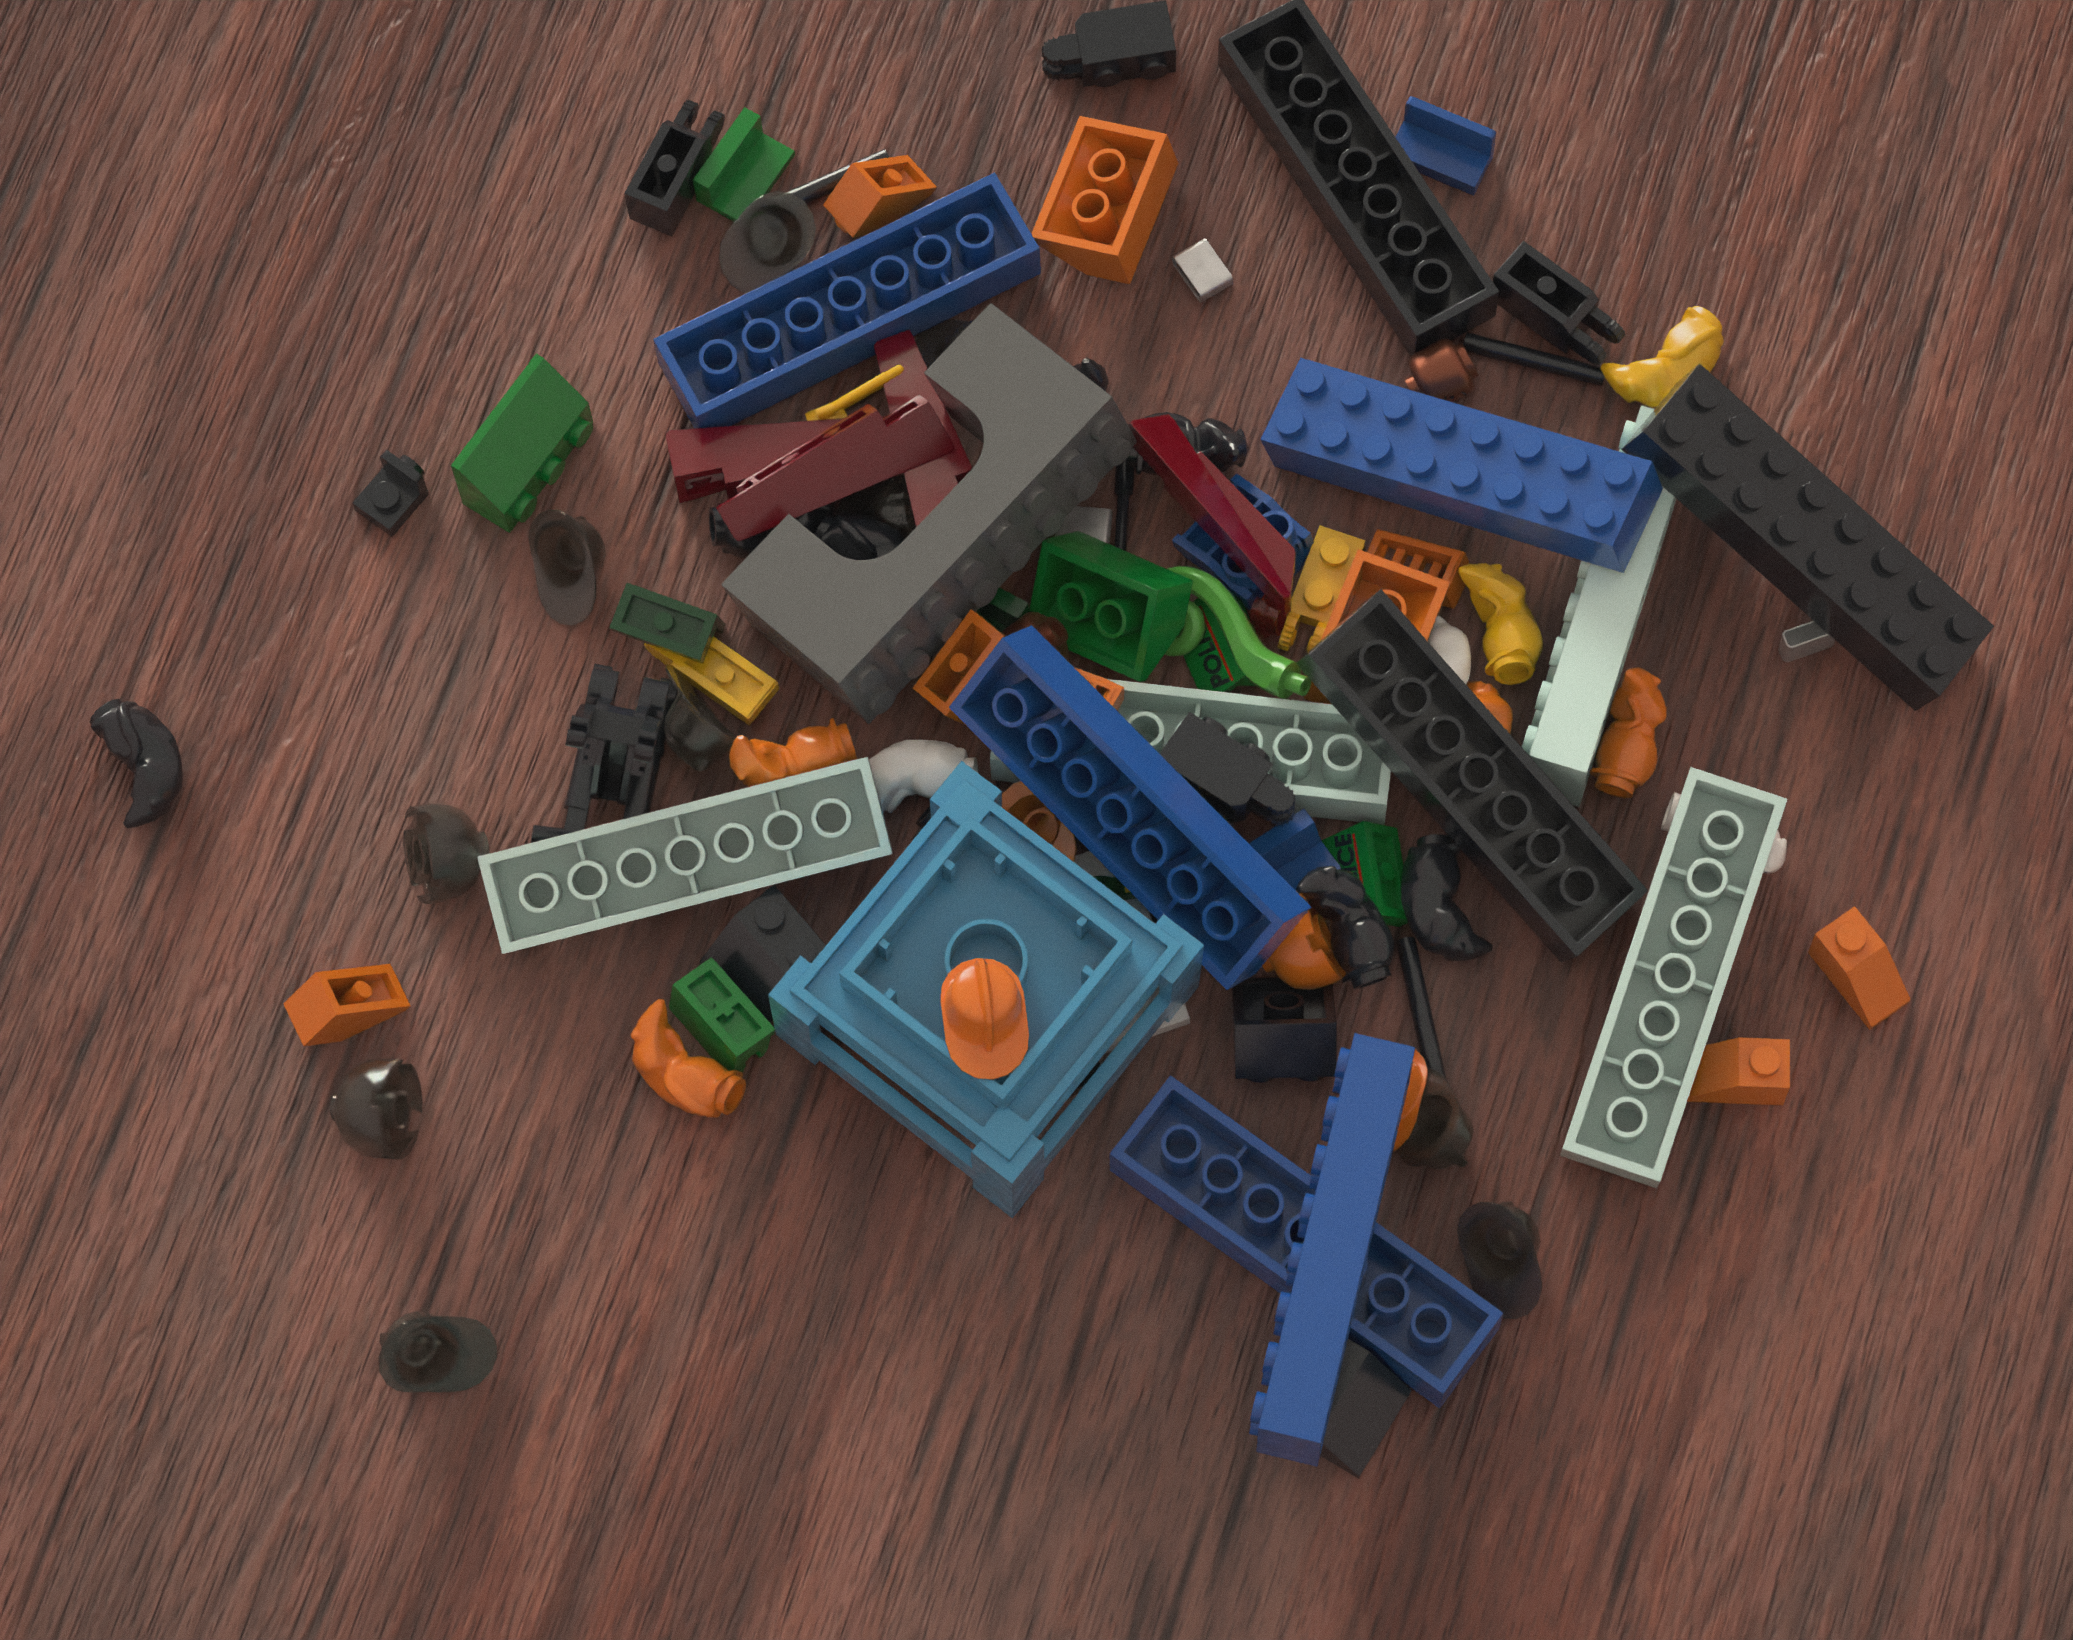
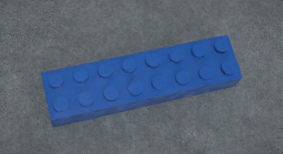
[653,172,1041,428]
[1260,358,1663,573]
[949,625,1311,990]
[1249,1033,1415,1467]
[1109,1075,1503,1408]

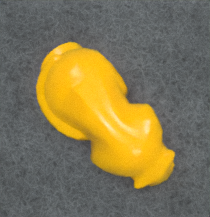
[1600,306,1724,408]
[1458,563,1543,685]

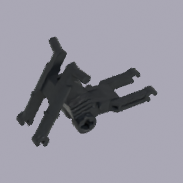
[531,664,679,843]

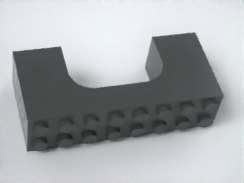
[721,303,1137,724]

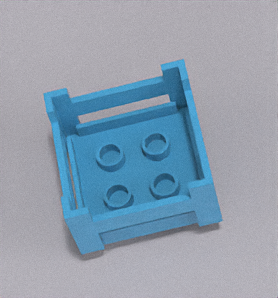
[768,761,1204,1218]

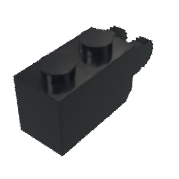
[1042,0,1176,87]
[624,99,725,236]
[1493,241,1626,366]
[1160,712,1296,827]

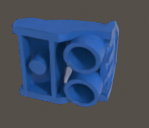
[1172,473,1314,610]

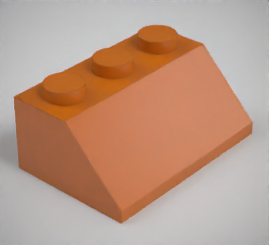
[1031,116,1179,284]
[1304,549,1450,704]

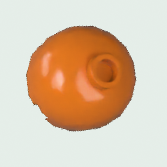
[1262,891,1346,990]

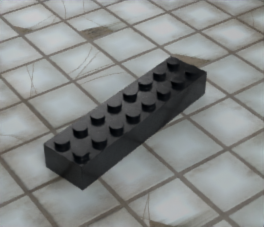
[1218,0,1499,356]
[1621,363,1994,711]
[1296,589,1648,963]

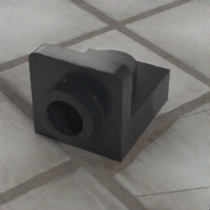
[353,450,429,537]

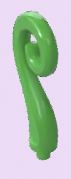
[1164,566,1311,699]

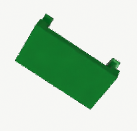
[669,957,776,1073]

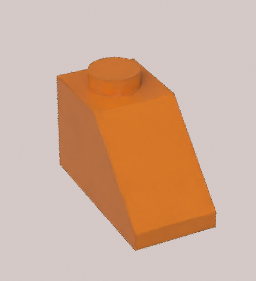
[823,155,937,238]
[913,609,1005,725]
[1808,906,1911,1030]
[283,964,411,1046]
[1687,1037,1790,1106]

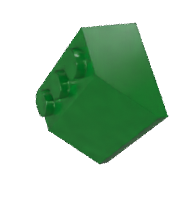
[451,353,593,533]
[1029,531,1193,682]

